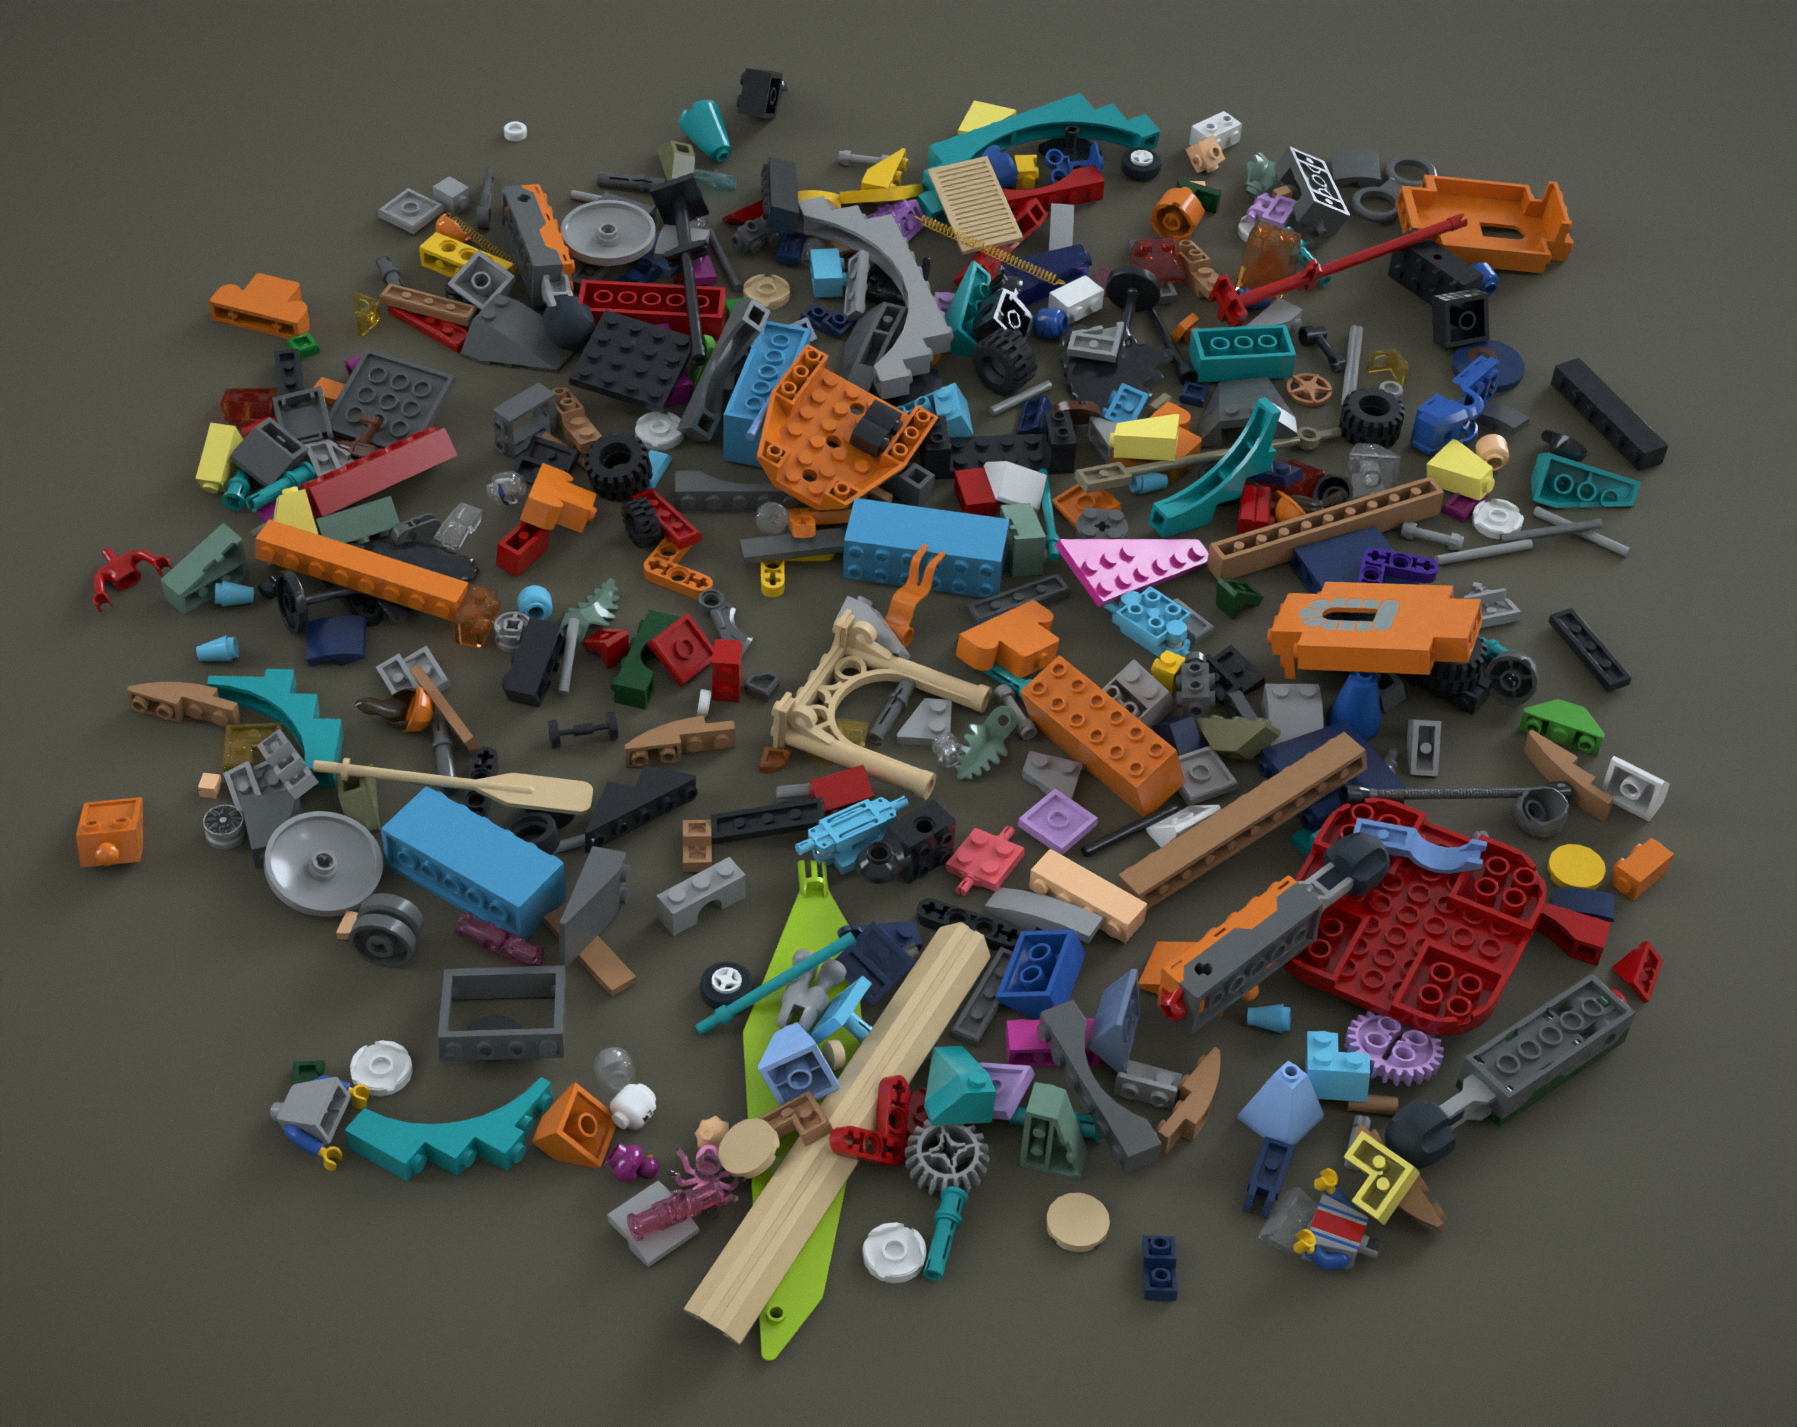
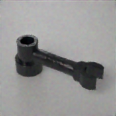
[1298,326,1346,372]

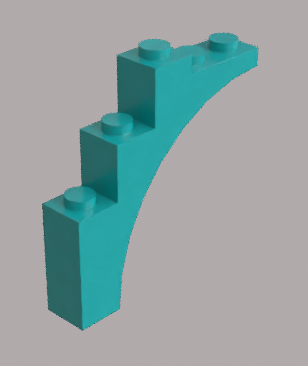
[1148,397,1281,538]
[207,669,344,788]
[345,1077,553,1182]

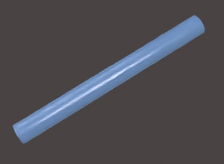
[745,371,787,441]

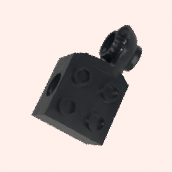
[736,68,788,119]
[972,273,1035,343]
[854,800,956,884]

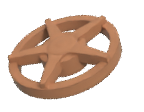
[1286,373,1332,407]

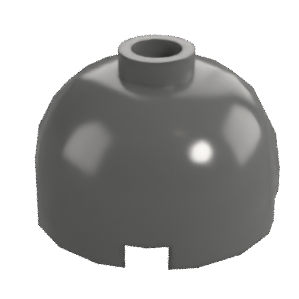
[1484,650,1540,706]

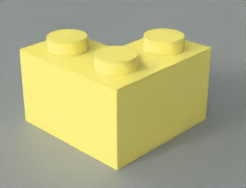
[1344,1131,1420,1225]

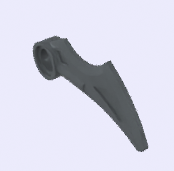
[477,167,495,229]
[698,589,753,657]

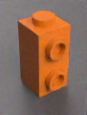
[1611,838,1674,901]

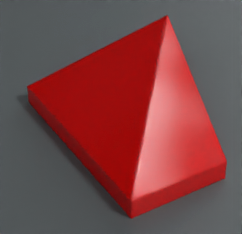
[722,200,763,226]
[1611,940,1663,1003]

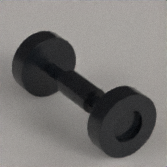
[548,711,619,748]

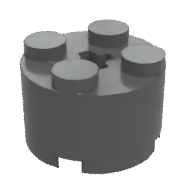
[1075,507,1128,539]

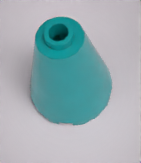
[679,100,731,162]

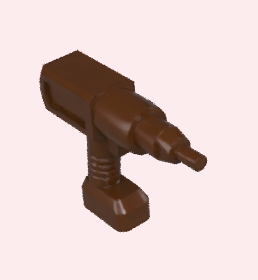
[333,413,383,460]

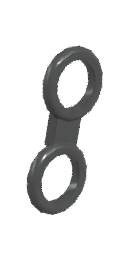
[1350,156,1437,223]

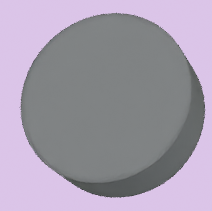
[1379,381,1403,400]

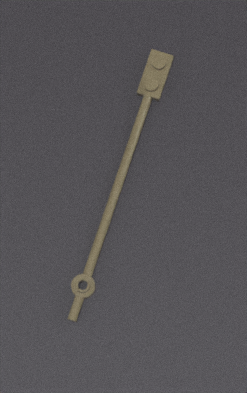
[1074,427,1342,493]

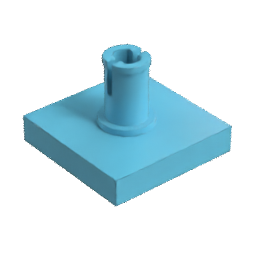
[809,976,873,1045]

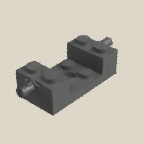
[1274,146,1350,239]

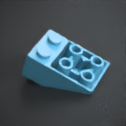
[896,383,973,438]

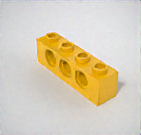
[419,232,515,284]

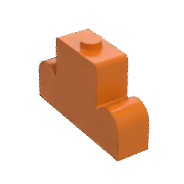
[209,273,310,339]
[1110,401,1202,482]
[520,463,597,533]
[955,599,1060,678]

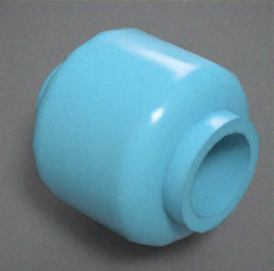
[517,585,553,621]

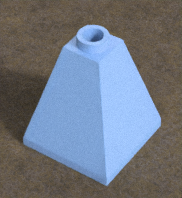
[758,1022,841,1106]
[1237,1061,1324,1146]

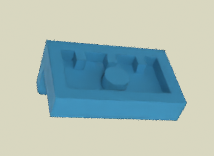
[1100,383,1149,423]

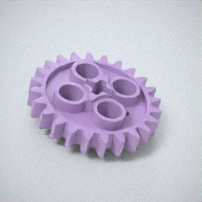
[1344,1011,1444,1086]

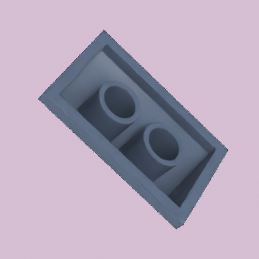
[1087,969,1140,1073]

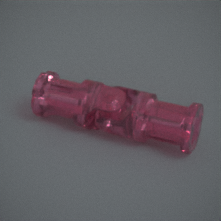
[455,911,544,967]
[627,1178,726,1242]

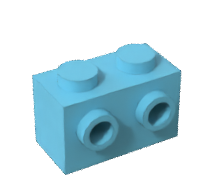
[810,248,847,298]

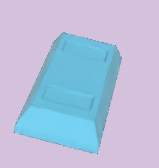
[643,450,673,490]

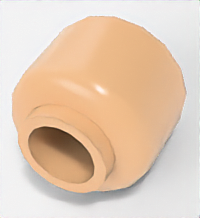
[1475,434,1509,471]

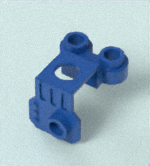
[1044,142,1104,185]

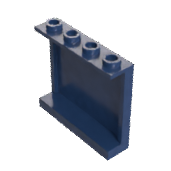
[1290,526,1420,621]
[1258,720,1406,834]

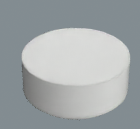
[504,121,527,141]
[697,689,712,718]

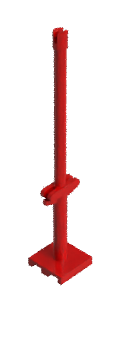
[1208,213,1468,327]

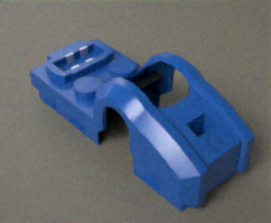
[1410,355,1501,455]

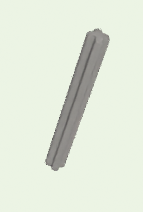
[1341,325,1363,406]

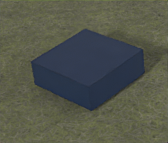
[1179,381,1209,408]

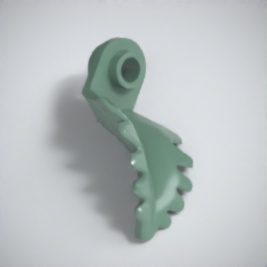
[1244,152,1281,199]
[561,578,619,646]
[955,706,1018,781]

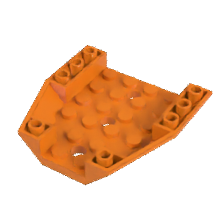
[756,344,938,511]

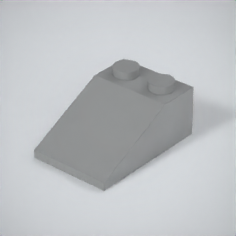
[1261,684,1324,746]

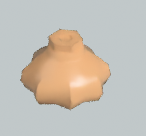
[694,1115,729,1149]

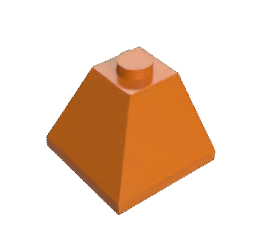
[532,1082,617,1169]

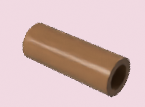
[1346,1094,1398,1116]

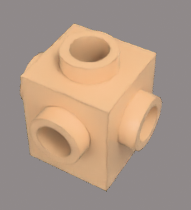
[1185,135,1225,173]

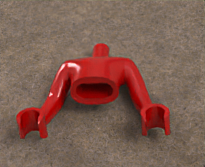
[92,548,173,613]

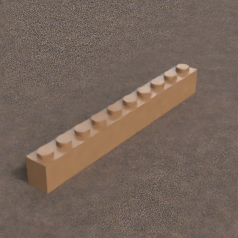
[1206,476,1444,580]
[1119,732,1367,911]

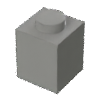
[433,176,471,216]

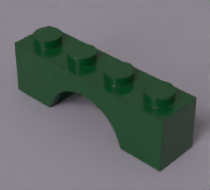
[611,610,680,710]

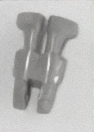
[777,949,847,1033]

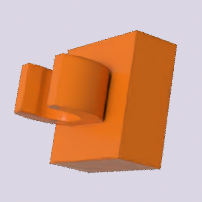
[1171,312,1199,345]

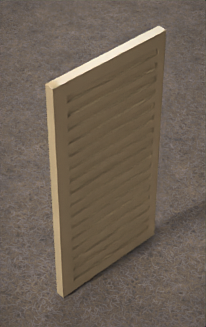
[928,156,1023,255]

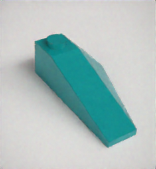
[945,260,991,357]
[1531,453,1641,508]
[924,1046,996,1125]

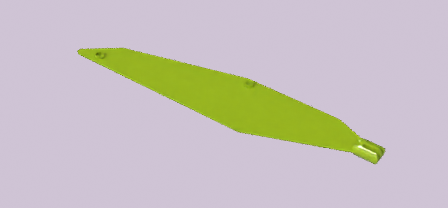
[743,860,864,1362]

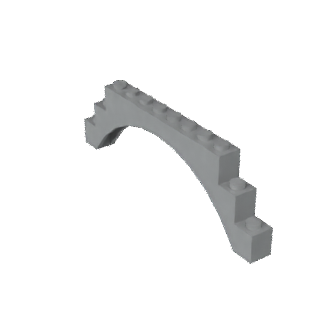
[798,196,953,400]

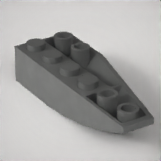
[841,302,907,413]

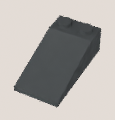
[559,846,631,968]

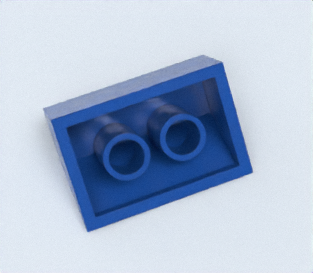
[996,929,1086,1020]

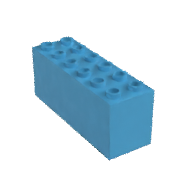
[723,321,811,467]
[843,498,1009,598]
[381,786,566,945]

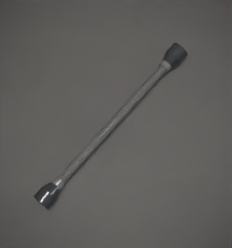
[1339,781,1571,806]

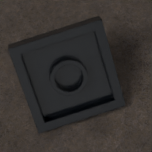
[1038,125,1102,169]

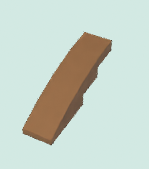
[1523,730,1614,822]

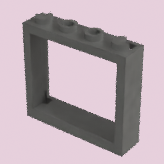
[438,965,566,1062]

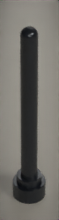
[1147,308,1198,386]

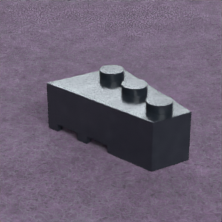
[502,617,566,708]

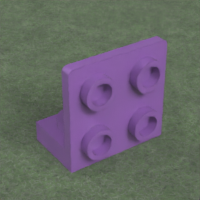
[867,199,927,241]

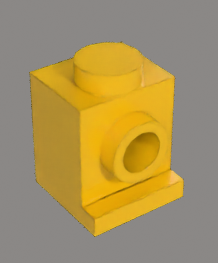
[1014,155,1039,190]
[1151,650,1186,695]

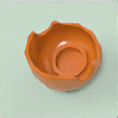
[436,213,471,244]

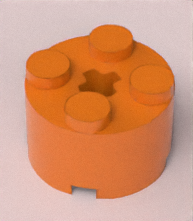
[1151,187,1205,242]

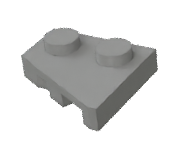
[1067,322,1124,363]
[304,439,354,479]
[896,698,952,747]
[1022,751,1083,800]

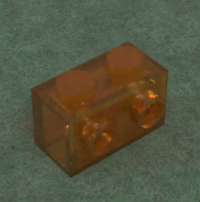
[453,584,501,648]

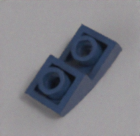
[799,302,855,337]
[1552,888,1615,922]
[1142,1235,1178,1301]

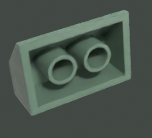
[314,496,400,544]

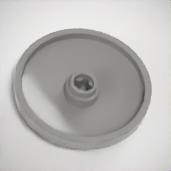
[561,200,656,266]
[264,811,383,917]

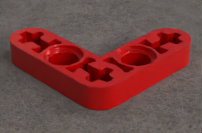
[829,1075,909,1166]

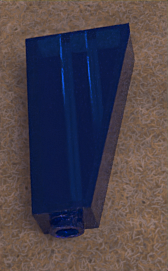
[1001,244,1092,307]

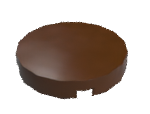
[1051,400,1100,425]

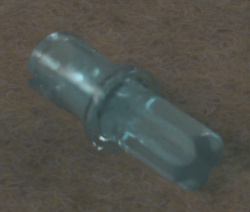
[694,168,738,190]

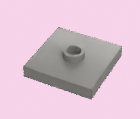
[377,188,444,234]
[1178,746,1238,806]

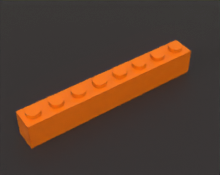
[255,519,468,622]

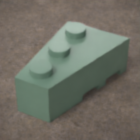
[999,503,1048,577]
[161,523,249,615]
[1019,1082,1088,1181]

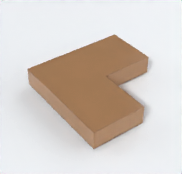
[758,1090,833,1146]

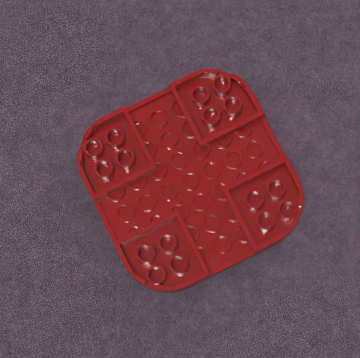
[1282,798,1546,1035]

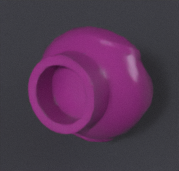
[606,1142,659,1183]

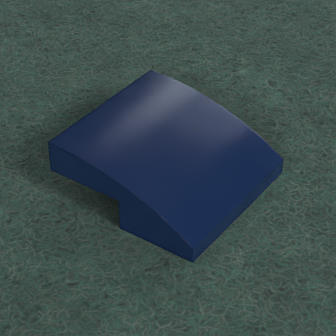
[306,615,367,667]
[835,921,916,1006]

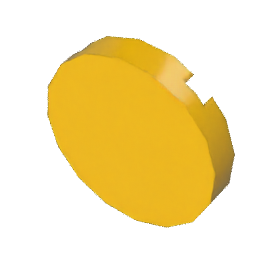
[1547,844,1606,890]

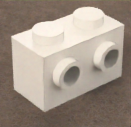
[1189,111,1242,150]
[1048,275,1104,324]

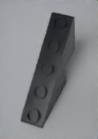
[585,765,698,853]

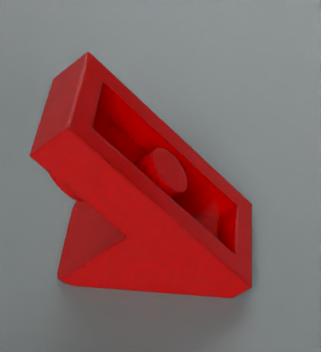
[582,628,629,669]

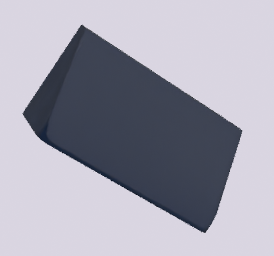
[1016,395,1053,435]

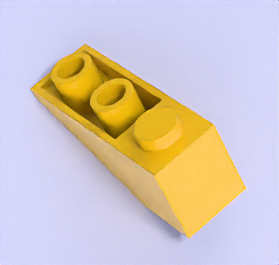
[861,148,909,205]

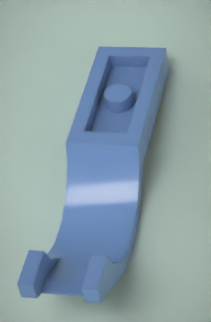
[1353,818,1487,874]

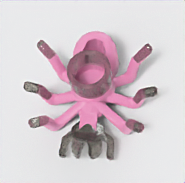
[668,1144,746,1218]

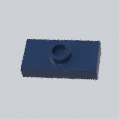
[776,229,807,266]

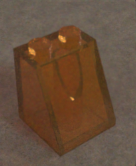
[1234,220,1302,303]

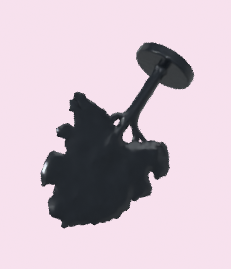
[1057,266,1175,415]
[275,540,480,634]

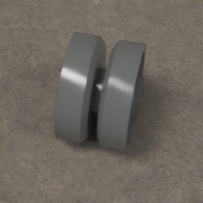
[348,893,424,967]

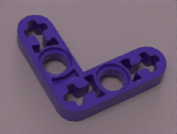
[1357,548,1439,583]

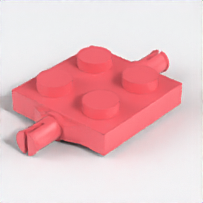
[946,825,1025,897]

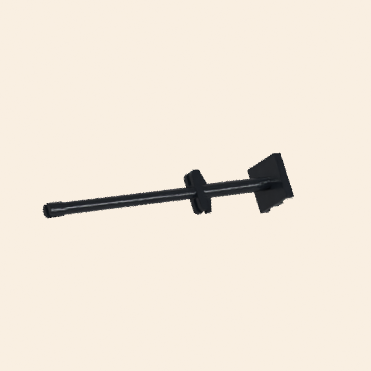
[649,172,710,366]

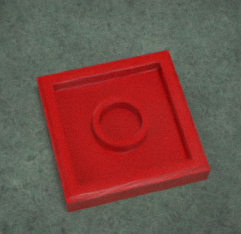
[647,612,714,687]

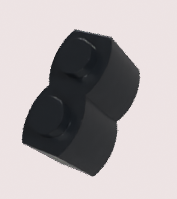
[849,399,903,458]

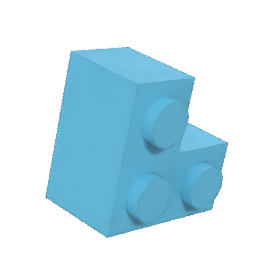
[1305,1031,1370,1102]

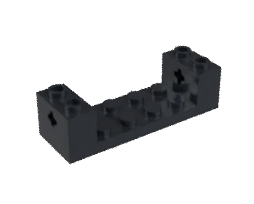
[919,410,1077,480]

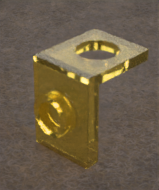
[353,291,381,337]
[1367,348,1409,387]

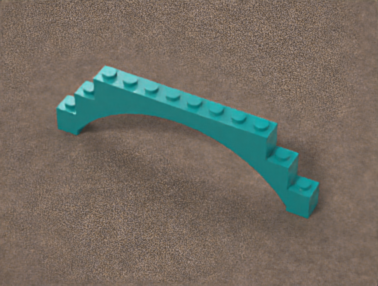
[917,93,1160,228]

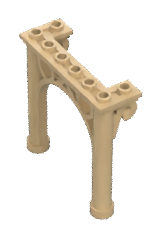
[771,609,992,800]

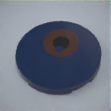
[1452,340,1525,393]

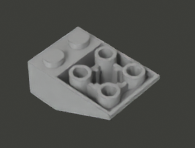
[1102,659,1177,728]

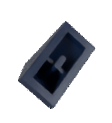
[1152,716,1203,756]

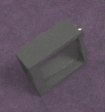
[493,382,558,460]

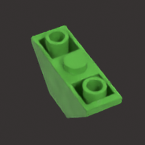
[1518,699,1605,756]

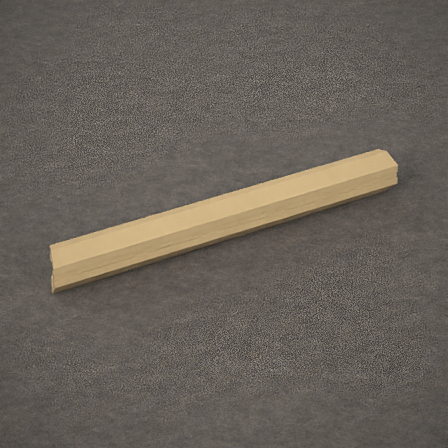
[683,922,991,1345]

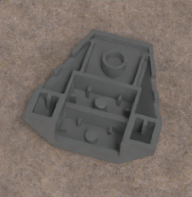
[461,294,579,373]
[1197,377,1298,447]

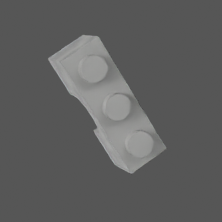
[656,857,746,936]

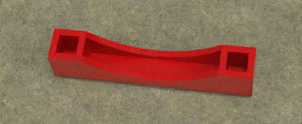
[1002,165,1105,212]
[953,197,1049,287]
[1535,902,1611,966]

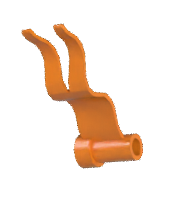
[885,544,946,648]

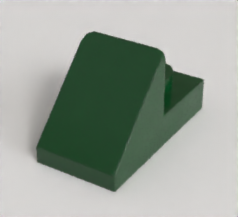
[1176,178,1221,214]
[1216,577,1264,619]

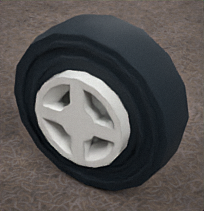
[1121,148,1161,180]
[700,961,754,1010]

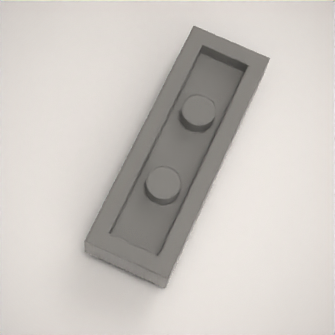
[843,249,870,321]

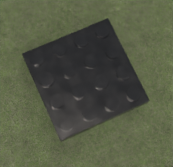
[569,310,691,413]

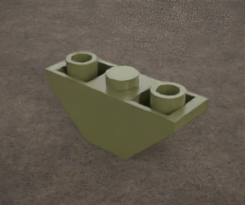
[657,140,695,181]
[1197,715,1281,761]
[337,763,381,834]

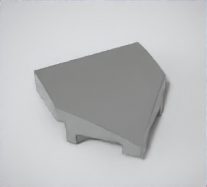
[1464,582,1521,628]

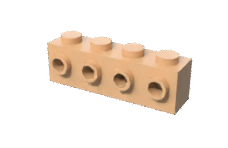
[1029,849,1147,943]

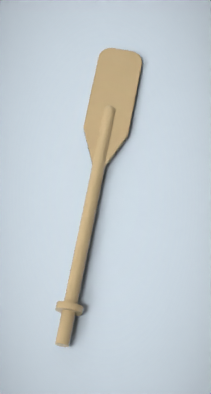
[313,758,593,815]

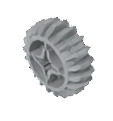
[904,1119,990,1196]

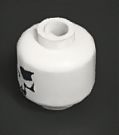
[610,1084,656,1130]

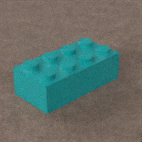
[1188,324,1296,382]

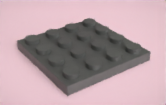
[329,348,457,449]

